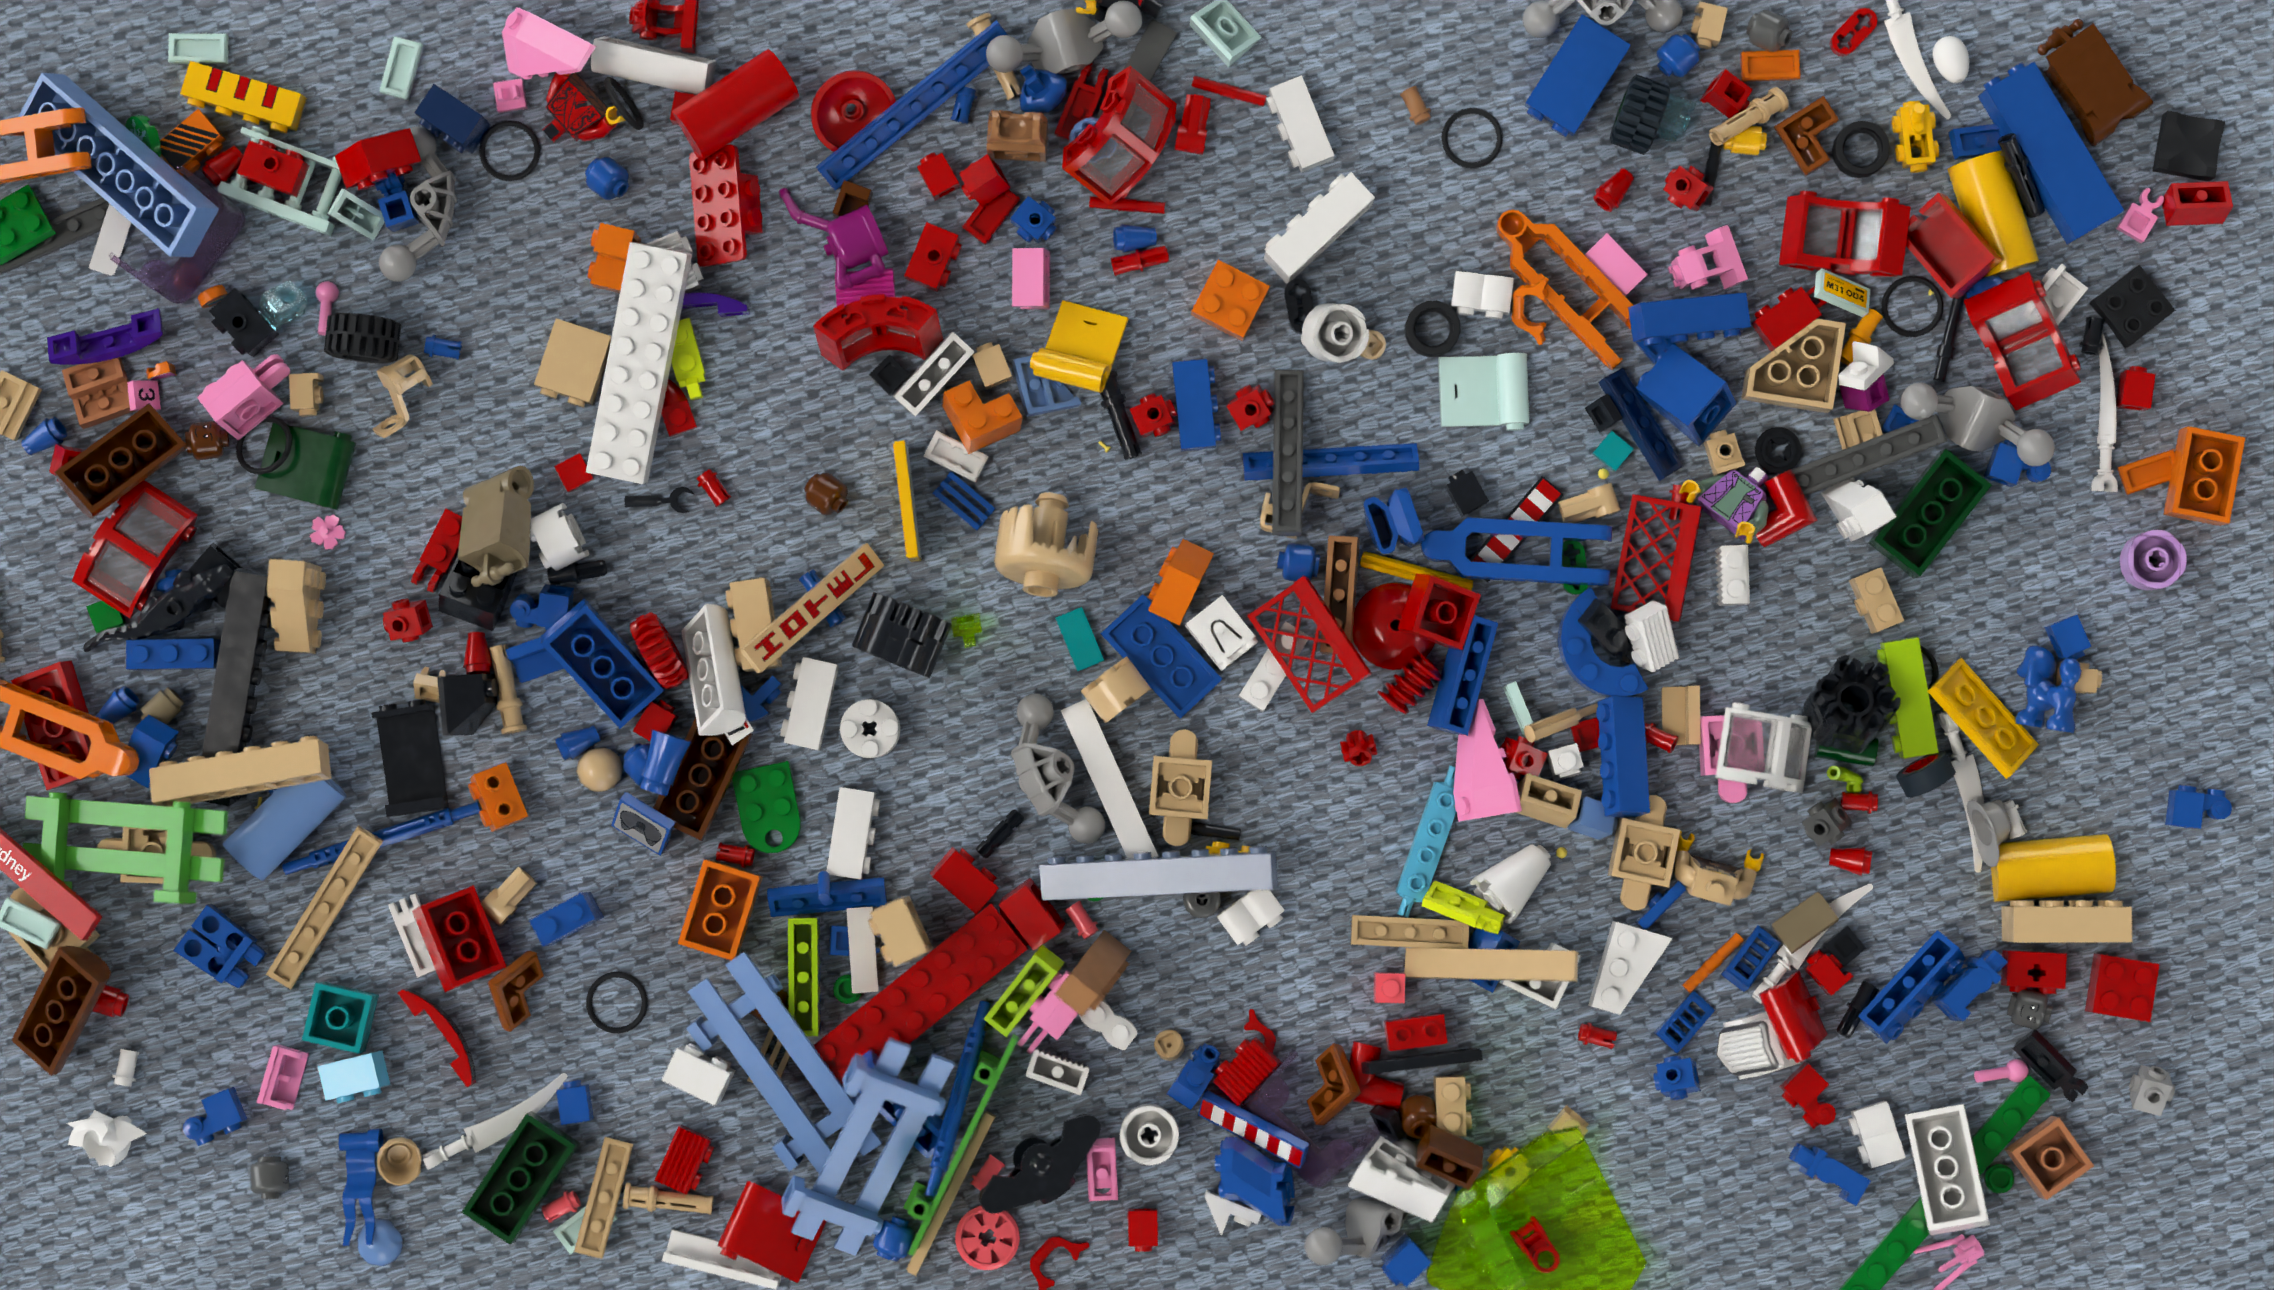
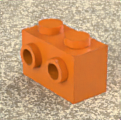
[468,762,528,832]

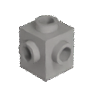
[2129,1065,2175,1116]

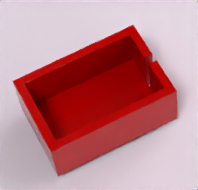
[1906,193,2002,299]

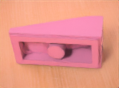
[1086,1138,1118,1201]

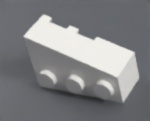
[1821,477,1896,542]
[1588,921,1673,1015]
[1348,1136,1456,1222]

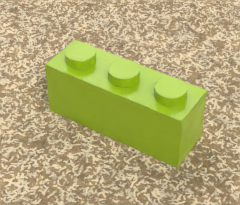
[983,945,1065,1037]

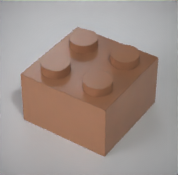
[2004,1115,2094,1200]

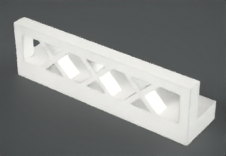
[662,1229,782,1290]

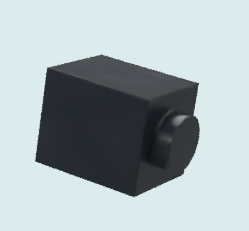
[1445,470,1489,517]

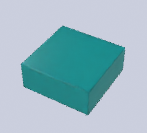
[1592,430,1634,472]

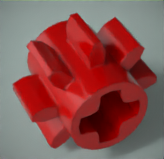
[1340,730,1378,766]

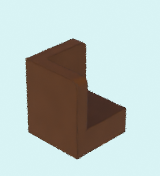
[832,180,873,218]

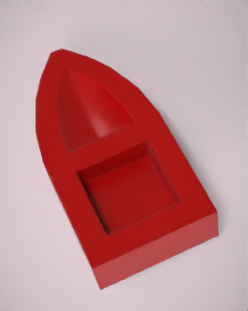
[661,379,697,437]

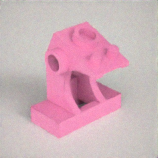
[1668,225,1748,290]

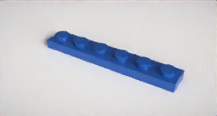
[1243,443,1419,481]

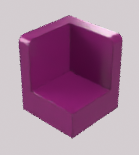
[1839,373,1890,412]

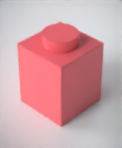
[1374,972,1405,1003]

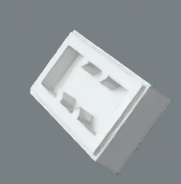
[923,430,989,483]

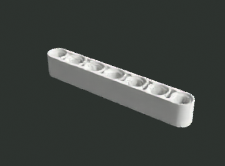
[1061,699,1159,858]

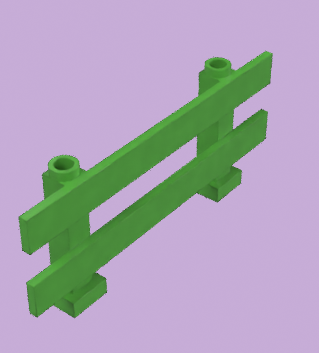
[22,792,228,904]
[903,1033,1019,1256]

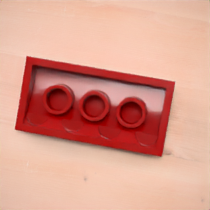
[11,661,92,791]

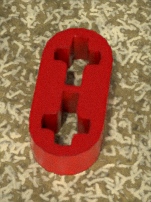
[1830,8,1878,57]

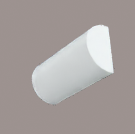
[591,36,717,95]
[681,604,746,736]

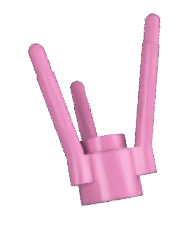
[1913,1234,1984,1290]

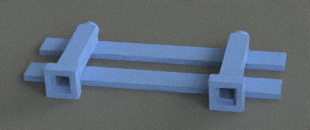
[686,951,882,1174]
[781,1038,955,1256]

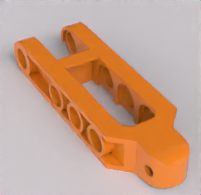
[0,108,92,184]
[1496,210,1633,370]
[0,679,139,779]

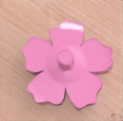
[310,514,346,550]

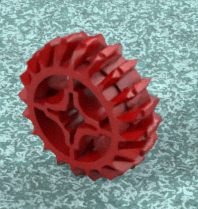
[630,612,689,689]

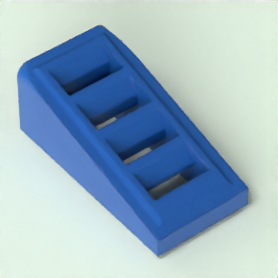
[1721,925,1781,992]
[1654,990,1715,1054]

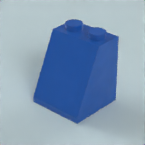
[1636,344,1737,447]

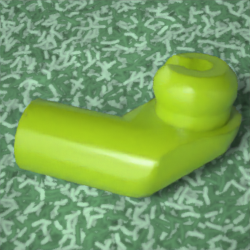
[1827,766,1864,793]

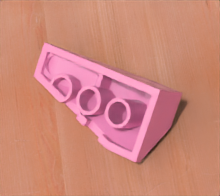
[502,7,596,80]
[1453,699,1522,822]

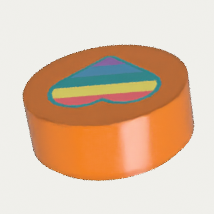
[197,285,228,308]

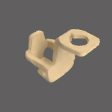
[373,354,433,438]
[1260,482,1340,539]

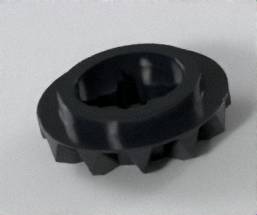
[1754,427,1802,474]

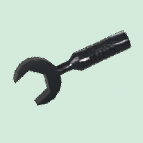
[624,487,695,513]

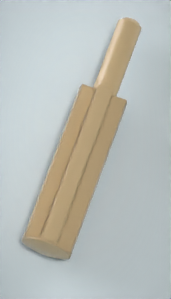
[1524,703,1598,742]

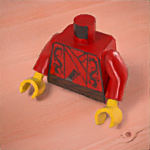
[542,72,626,142]

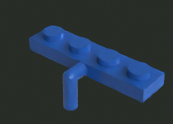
[767,871,887,917]

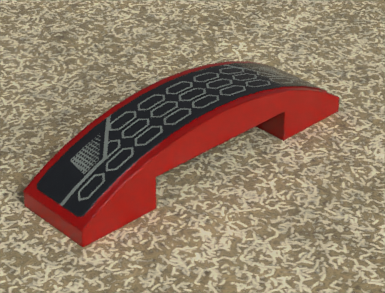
[398,989,476,1087]

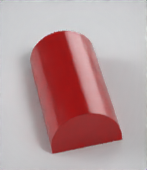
[672,49,799,161]

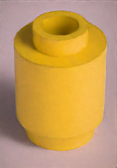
[1723,126,1767,155]

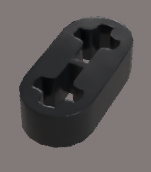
[1284,279,1314,335]

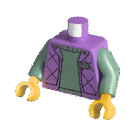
[1679,466,1769,544]

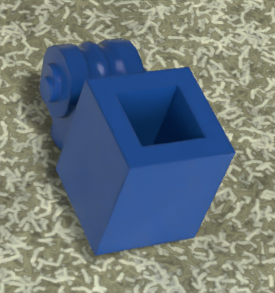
[375,172,420,232]
[1983,440,2051,487]
[510,584,574,630]
[2165,785,2232,829]
[1166,1043,1221,1110]
[183,1087,247,1146]

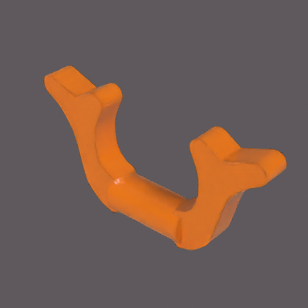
[1511,277,1549,345]

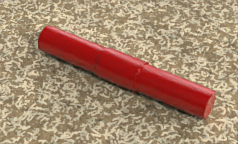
[1191,75,1267,107]
[1089,196,1165,214]

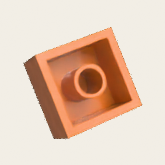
[1191,259,1270,342]

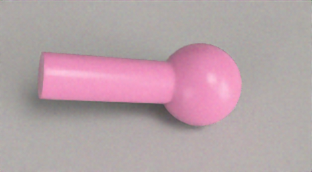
[315,281,339,336]
[1974,1059,2029,1083]

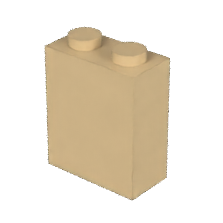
[534,318,612,408]

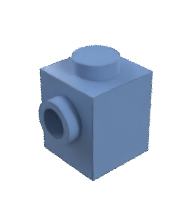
[1568,797,1617,840]

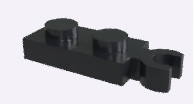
[1578,598,1633,664]
[2012,1030,2088,1102]

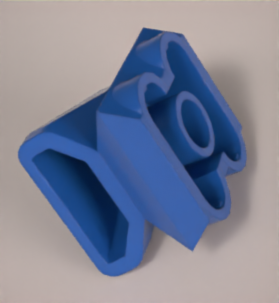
[1363,487,1425,555]

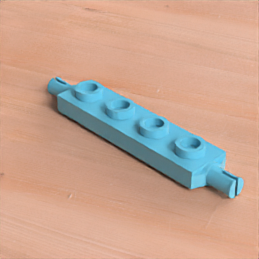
[1395,765,1456,918]

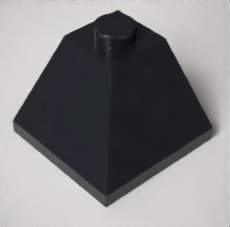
[437,674,499,736]

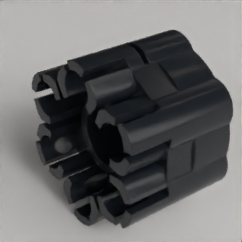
[851,592,952,678]
[1803,655,1901,754]

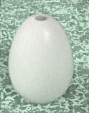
[1933,36,1969,83]

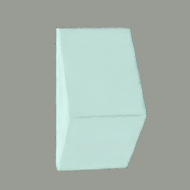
[328,188,385,241]

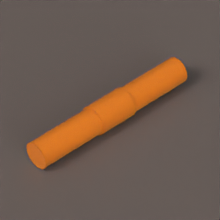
[1682,932,1744,993]

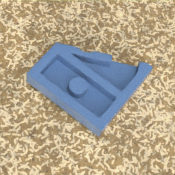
[1012,356,1081,417]

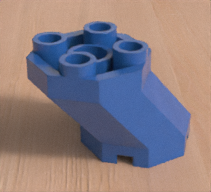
[1215,1137,1295,1226]

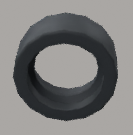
[1832,121,1890,179]
[1405,301,1461,357]

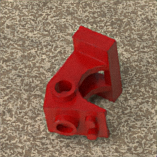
[629,0,700,53]

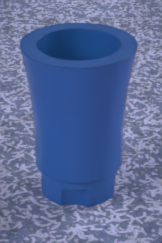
[640,729,691,796]

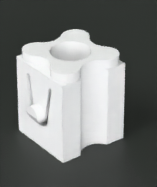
[1185,595,1258,672]

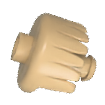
[994,492,1098,597]

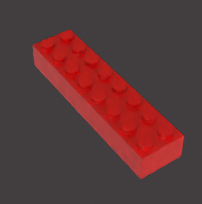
[813,903,1029,1088]

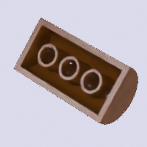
[55,403,187,519]
[653,717,753,841]
[11,946,111,1076]

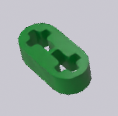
[1562,540,1588,595]

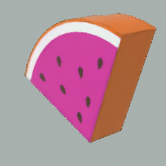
[146,361,176,381]

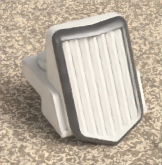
[1716,1011,1800,1080]

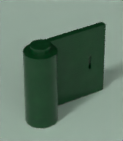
[255,423,356,510]

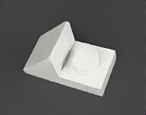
[1838,341,1894,391]
[1205,1190,1261,1236]

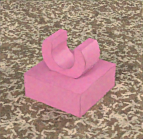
[493,78,527,113]

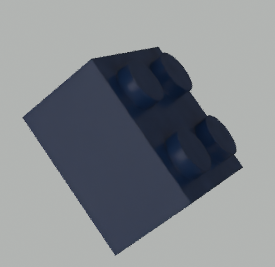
[414,84,491,154]

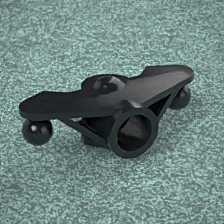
[979,1114,1101,1214]

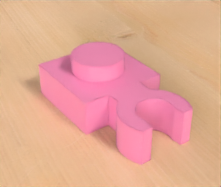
[2116,188,2164,243]

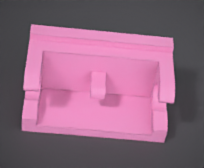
[1585,233,1648,296]
[1012,248,1050,309]
[256,1044,309,1110]

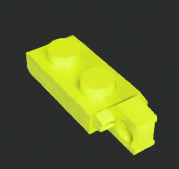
[672,318,706,401]
[1421,880,1505,934]

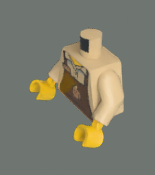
[1674,831,1764,906]

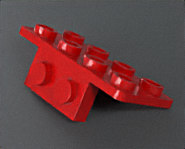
[689,145,763,267]

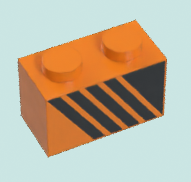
[160,109,226,176]

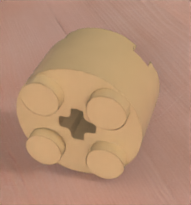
[1081,656,1151,723]

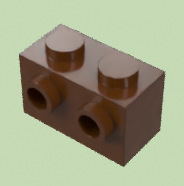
[1416,1125,1484,1190]

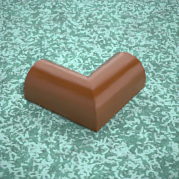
[1774,96,1839,176]
[487,950,544,1032]
[1307,1043,1361,1126]

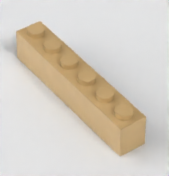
[149,736,331,807]

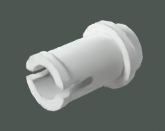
[2003,800,2027,839]
[112,1049,139,1087]

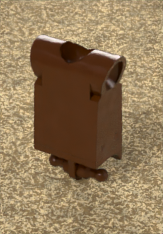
[2037,19,2153,147]

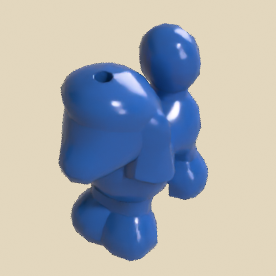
[2015,646,2081,733]

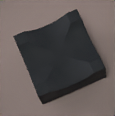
[2152,111,2225,182]
[2089,265,2176,348]

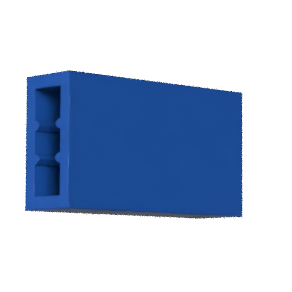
[1524,14,1631,137]

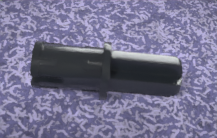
[547,560,607,585]
[1837,981,1880,1038]

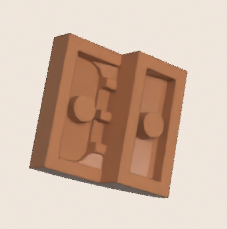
[62,357,134,429]

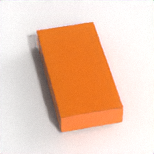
[1740,50,1800,82]
[2117,449,2175,495]

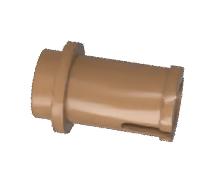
[1400,86,1431,125]

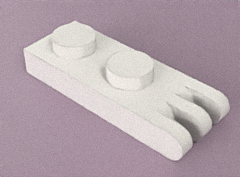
[388,893,436,978]

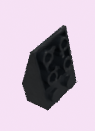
[439,557,518,631]

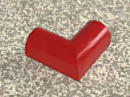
[1755,469,1818,547]
[1349,1041,1404,1112]

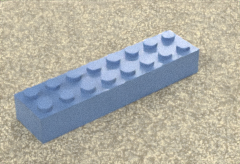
[18,73,219,257]

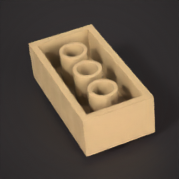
[868,896,933,967]
[2001,900,2132,943]

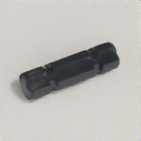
[976,809,1024,858]

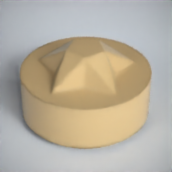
[1360,330,1386,360]
[1154,1030,1185,1061]

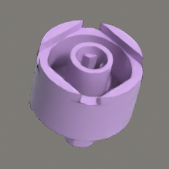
[2120,530,2187,591]

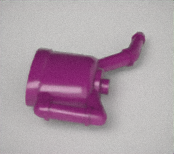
[779,188,889,290]

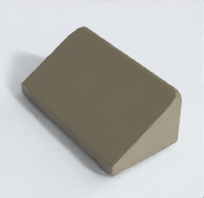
[1772,892,1839,954]

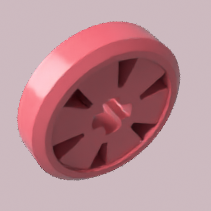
[955,1205,1020,1270]

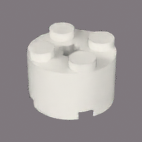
[1301,303,1369,363]
[530,503,589,571]
[840,699,900,758]
[1120,1104,1179,1165]

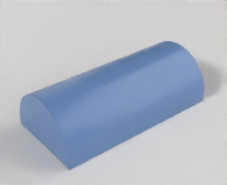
[222,779,347,881]

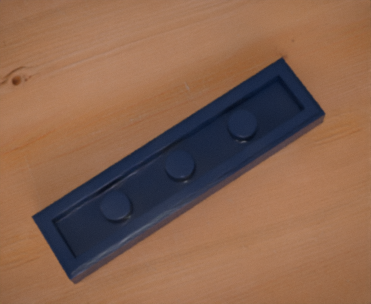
[1598,368,1684,481]

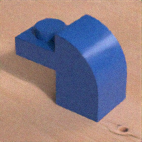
[740,675,783,722]

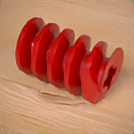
[1377,650,1442,714]

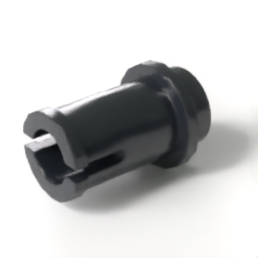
[2079,317,2105,355]

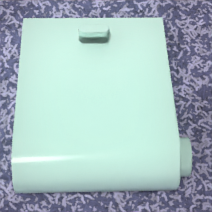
[1438,353,1529,431]

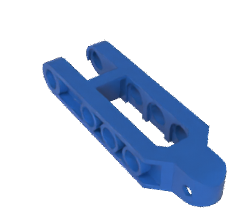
[1421,517,1612,586]

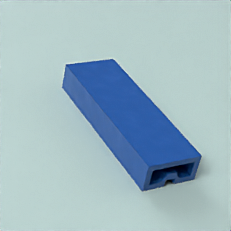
[1978,62,2125,245]

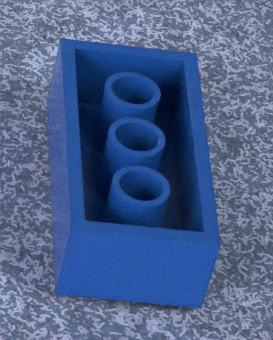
[540,598,664,728]

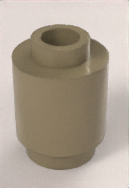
[140,687,185,725]

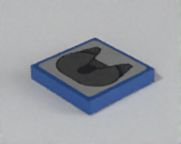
[611,792,675,856]

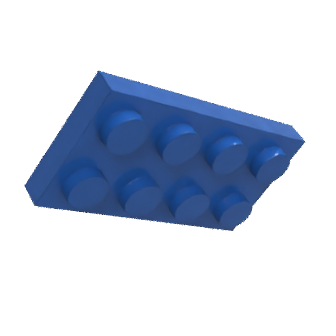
[1100,594,1223,719]

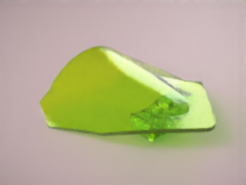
[1426,1126,1647,1290]

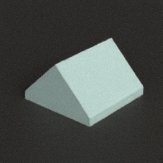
[1190,0,1262,68]

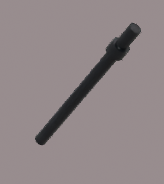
[1933,293,1966,382]

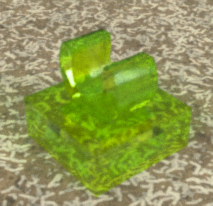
[951,613,982,648]

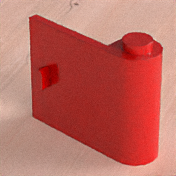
[1759,970,1828,1063]
[717,1181,827,1283]

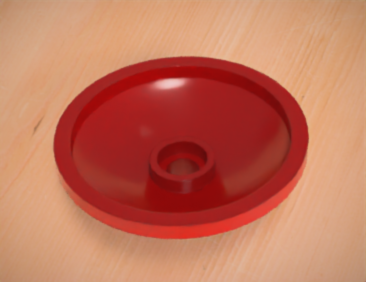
[811,70,896,152]
[1353,583,1435,670]

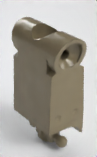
[458,466,534,587]

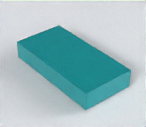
[1055,607,1104,672]

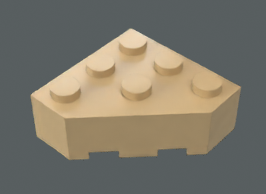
[1741,319,1846,413]
[267,559,326,654]

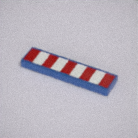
[1198,1090,1309,1169]

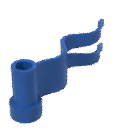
[338,1129,384,1246]

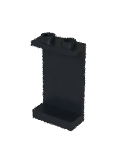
[372,699,449,817]

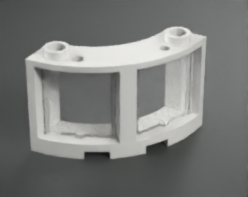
[1716,703,1812,793]

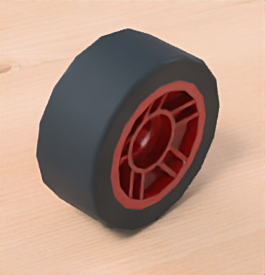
[1896,751,1956,798]

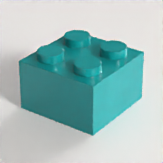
[302,981,379,1054]

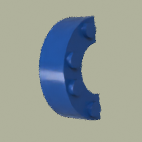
[1558,587,1648,697]

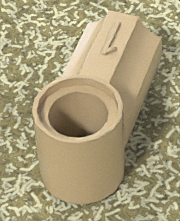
[1558,483,1620,524]
[481,867,538,927]

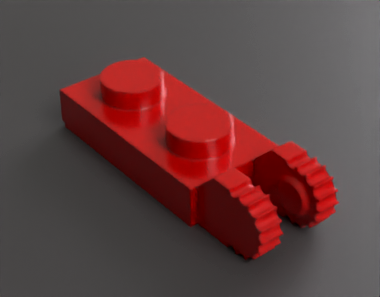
[1054,63,1109,141]
[411,508,462,593]

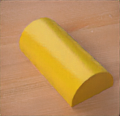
[1947,150,2039,277]
[1991,834,2116,902]

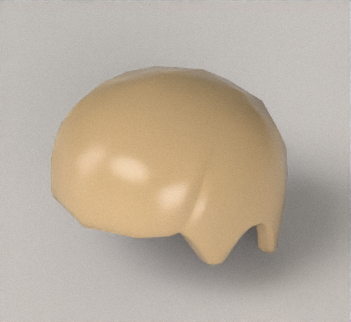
[576,748,623,792]
[377,1137,422,1186]

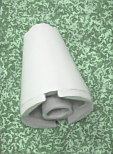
[1470,844,1551,924]

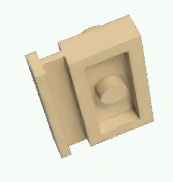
[0,370,42,441]
[1833,409,1883,450]

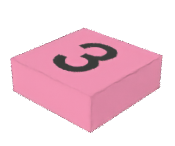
[127,380,161,411]

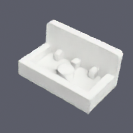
[2023,264,2088,326]

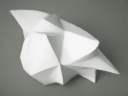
[66,1110,146,1167]

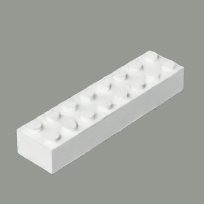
[586,242,692,484]

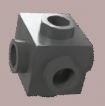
[1802,798,1852,847]

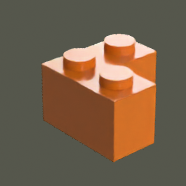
[588,223,641,293]
[942,380,1023,454]
[1148,539,1214,626]

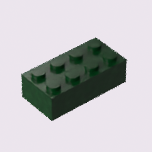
[1868,449,1992,579]
[461,1111,580,1245]

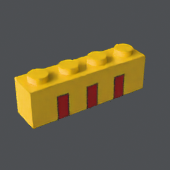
[180,61,307,134]

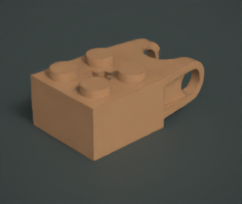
[987,110,1048,162]

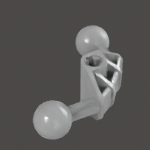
[1523,0,1683,38]
[986,1,1142,74]
[379,126,457,282]
[1901,382,2055,466]
[1011,694,1105,844]
[1305,1139,1418,1265]

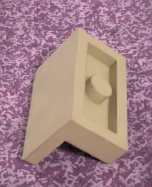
[1661,686,1701,745]

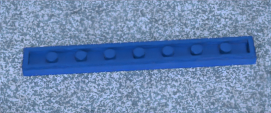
[816,20,1008,191]

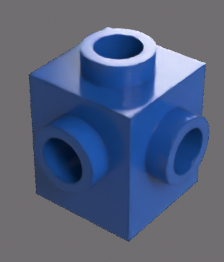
[1010,196,1057,244]
[1653,1056,1701,1100]

